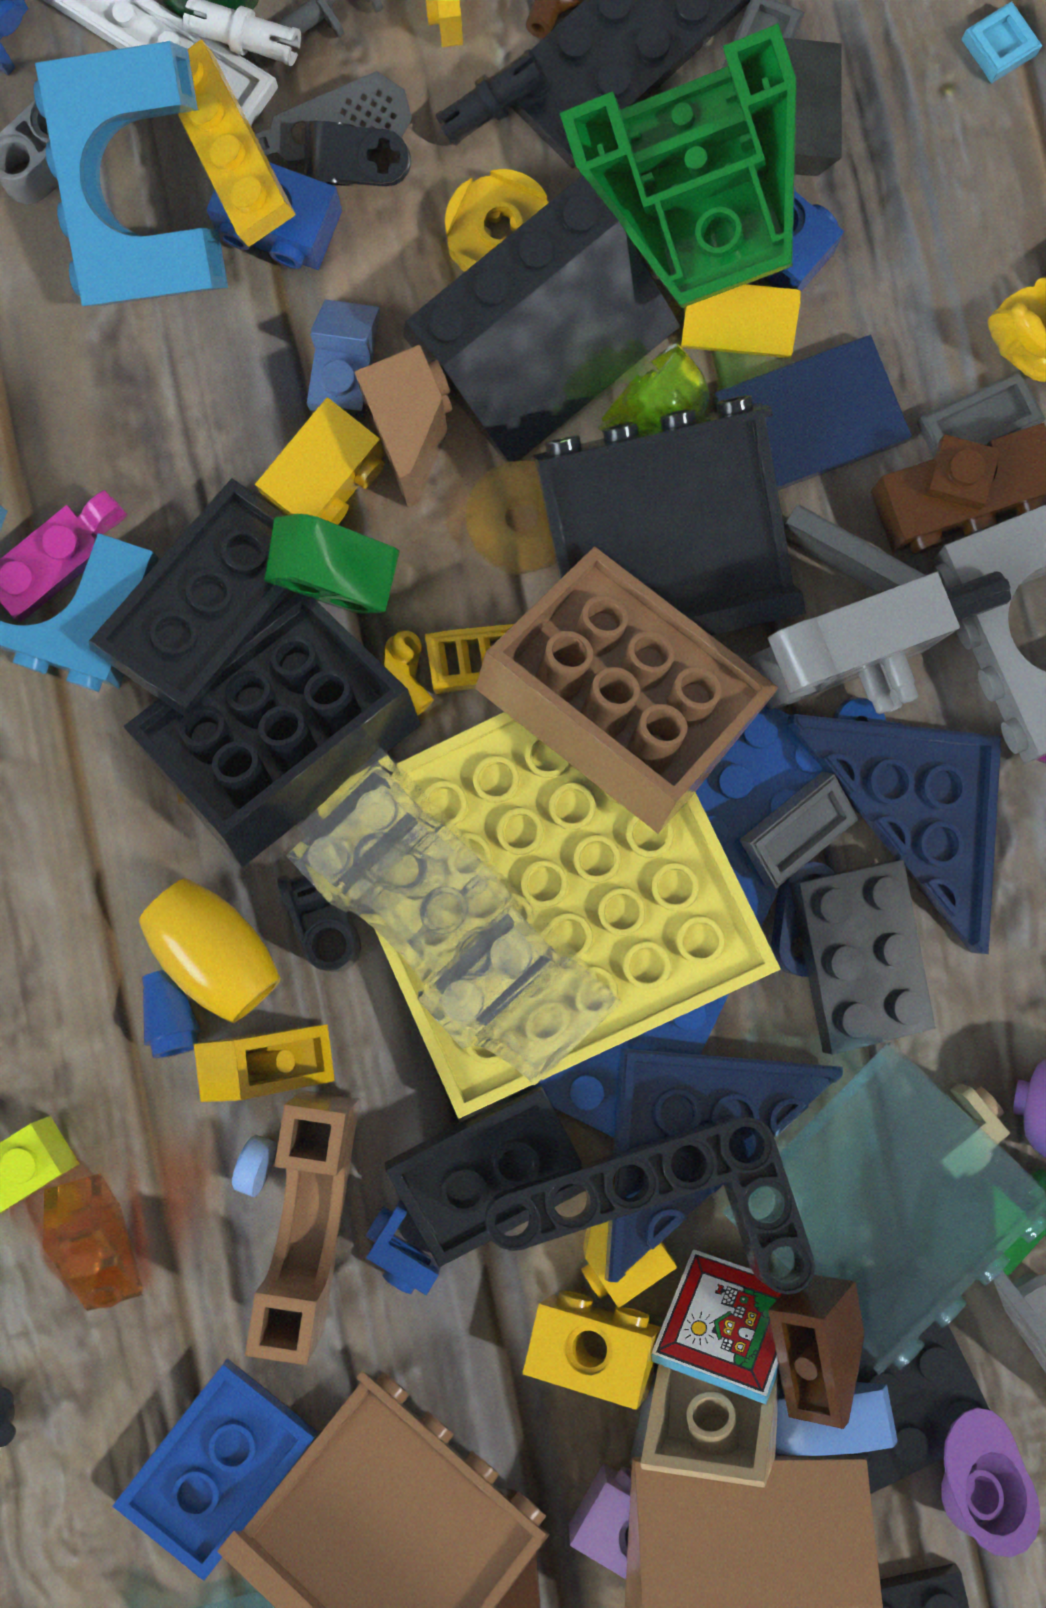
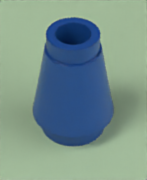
[142,970,201,1058]

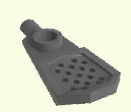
[255,71,412,162]

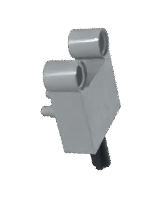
[749,571,1011,715]

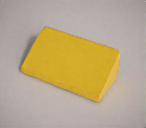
[681,284,801,359]

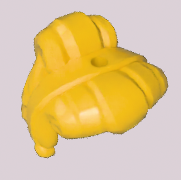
[987,277,1046,382]

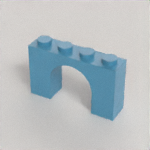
[33,41,228,306]
[0,505,160,692]

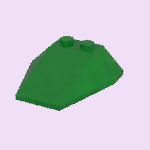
[560,23,797,308]

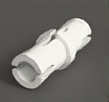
[183,0,301,66]

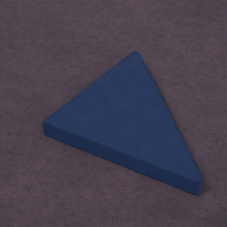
[787,714,1002,954]
[605,1048,843,1282]

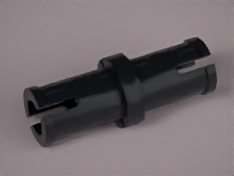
[436,49,548,146]

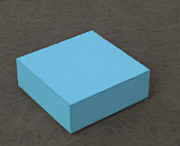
[961,1,1042,84]

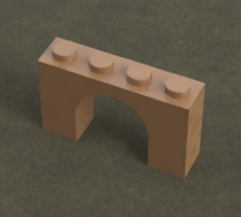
[245,1090,360,1365]

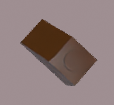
[768,1275,865,1429]

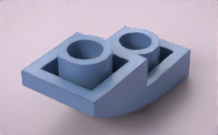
[775,1382,898,1456]

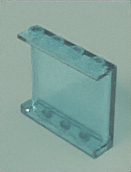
[722,1042,1046,1375]

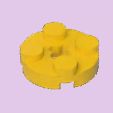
[445,169,549,272]

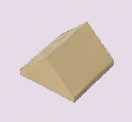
[640,1364,779,1488]

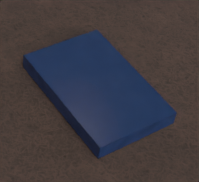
[713,334,912,491]

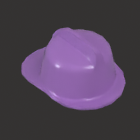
[941,1408,1040,1557]

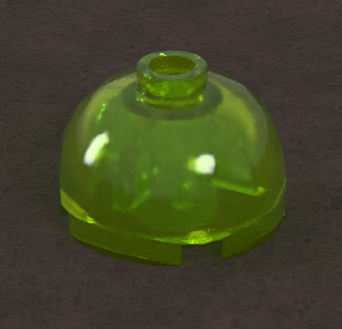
[598,343,709,433]

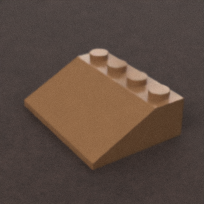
[475,546,778,834]
[625,1455,883,1608]

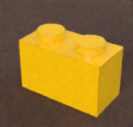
[255,397,385,525]

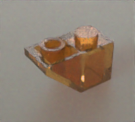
[43,1173,143,1311]

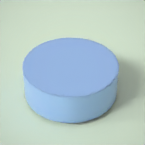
[232,1135,277,1197]

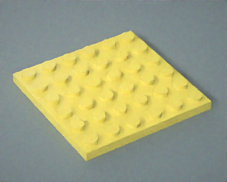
[320,712,781,1119]

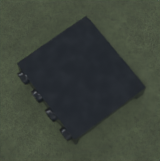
[533,395,806,636]

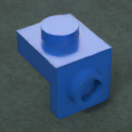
[365,1199,441,1296]

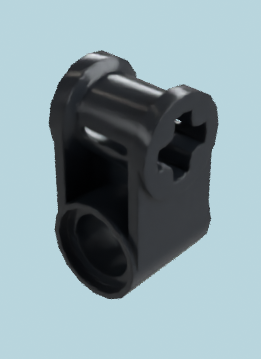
[303,121,412,187]
[277,858,361,972]

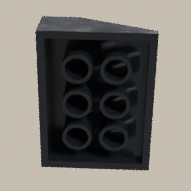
[403,175,680,468]
[123,593,421,868]

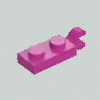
[0,490,127,622]

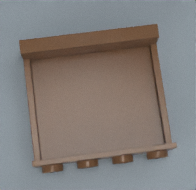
[217,1371,550,1608]

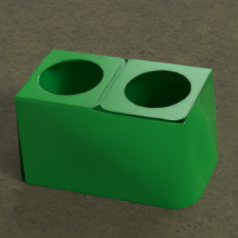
[264,514,400,614]

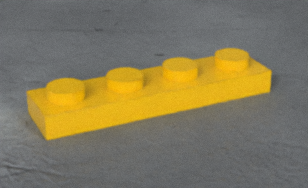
[178,39,296,247]

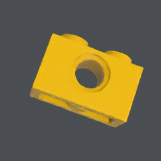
[523,1290,662,1410]

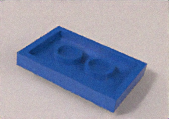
[112,1358,317,1581]

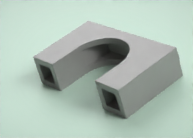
[932,505,1046,764]

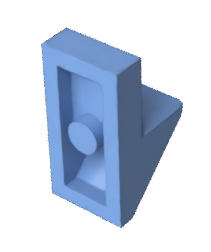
[307,299,380,418]

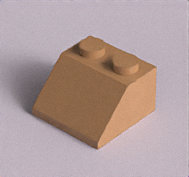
[354,345,453,507]

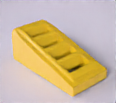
[425,624,514,695]

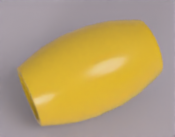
[138,878,281,1023]

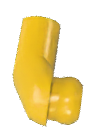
[382,630,434,715]

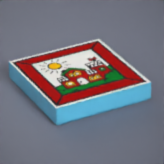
[651,1249,782,1405]

